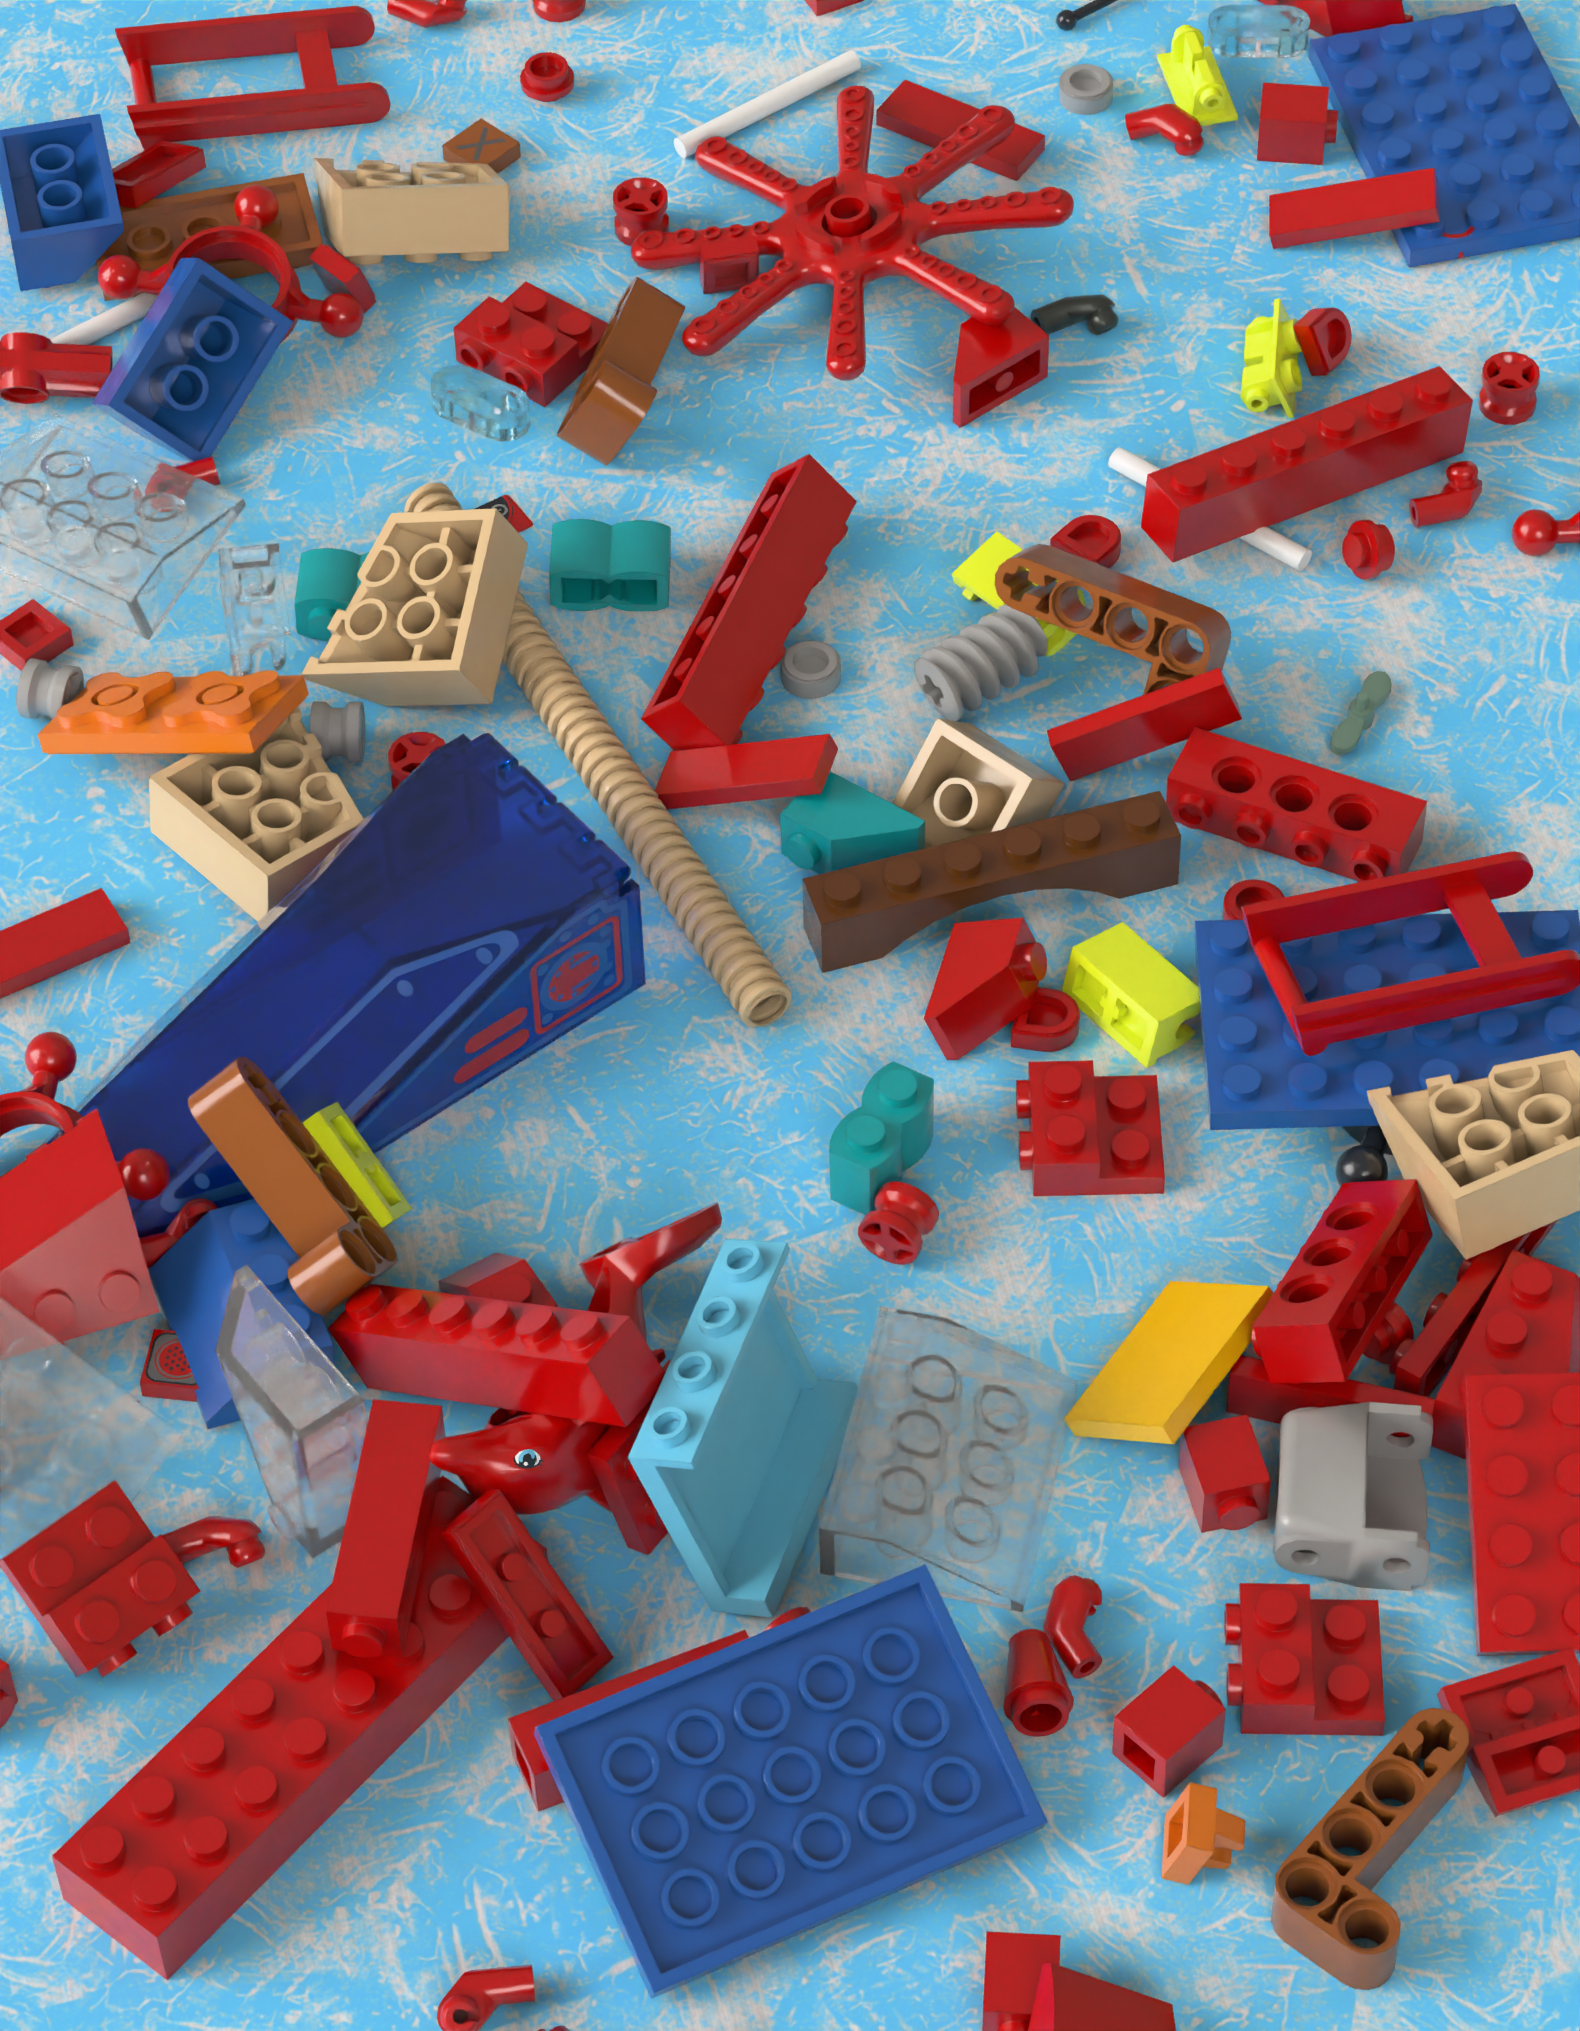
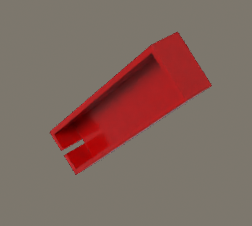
[52,1475,548,1980]

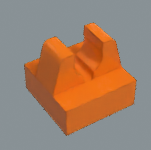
[1161,1782,1245,1885]

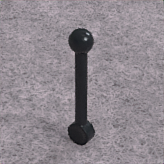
[1056,0,1118,31]

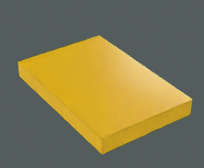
[1064,1281,1273,1444]

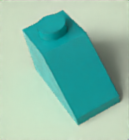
[780,771,925,874]

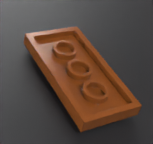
[96,173,323,301]

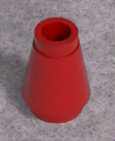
[1003,1629,1074,1737]

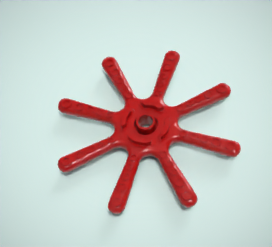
[630,85,1074,381]

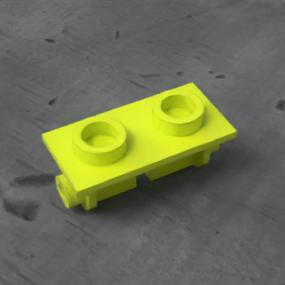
[1157,25,1238,126]
[1240,298,1302,418]

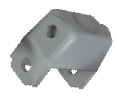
[1274,1402,1433,1591]

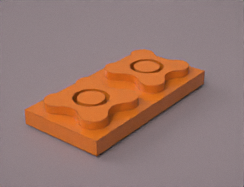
[37,670,309,754]

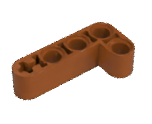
[557,277,685,466]
[994,544,1231,695]
[188,1056,398,1315]
[1271,1708,1469,1990]

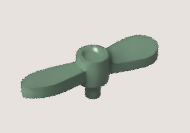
[1330,671,1392,755]

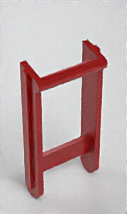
[115,6,390,150]
[1242,851,1580,1056]

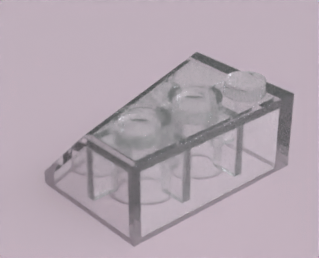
[215,1265,367,1558]

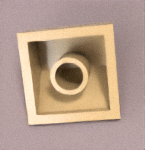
[892,718,1065,848]

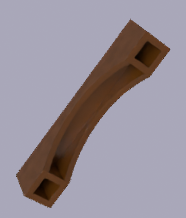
[802,791,1181,973]

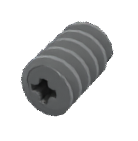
[914,604,1048,721]

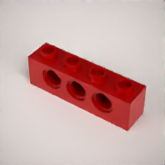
[1166,727,1427,882]
[1252,1179,1433,1384]

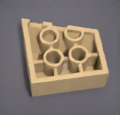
[314,158,509,265]
[301,508,528,706]
[149,707,365,931]
[1367,1050,1580,1260]

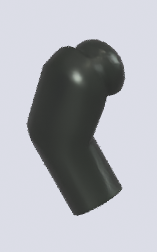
[1031,294,1119,335]

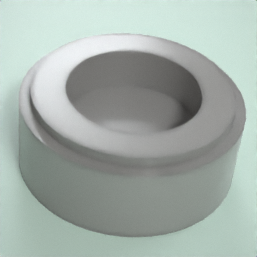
[1059,64,1113,115]
[781,640,841,699]

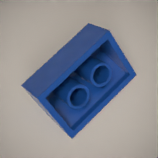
[0,114,124,292]
[92,258,293,462]
[149,1198,336,1430]

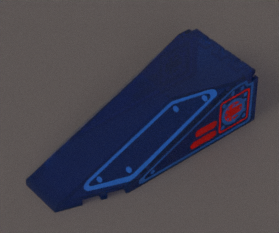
[42,733,646,1238]

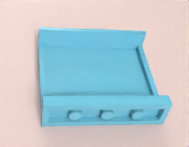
[628,1238,864,1618]

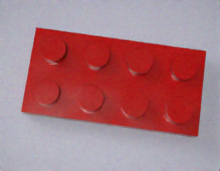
[1462,1372,1580,1656]

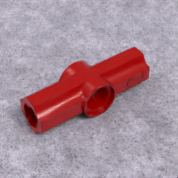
[0,332,113,404]

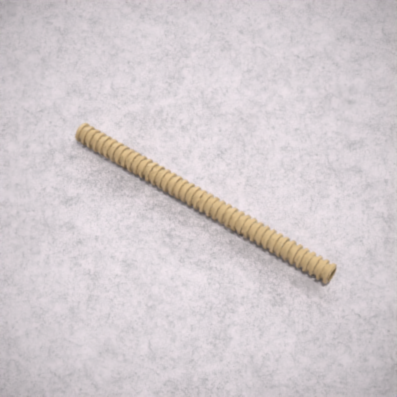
[404,482,792,1028]

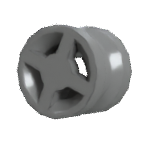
[16,658,84,719]
[310,701,365,762]

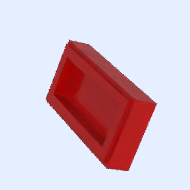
[112,141,206,209]

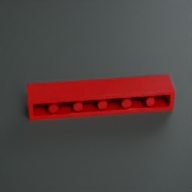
[1141,366,1473,563]
[641,454,857,751]
[328,1284,665,1427]

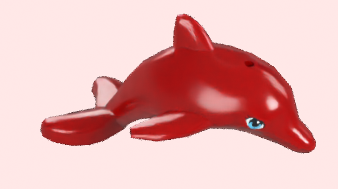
[428,1202,722,1515]

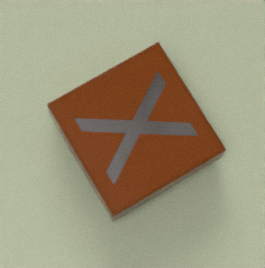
[442,118,521,173]

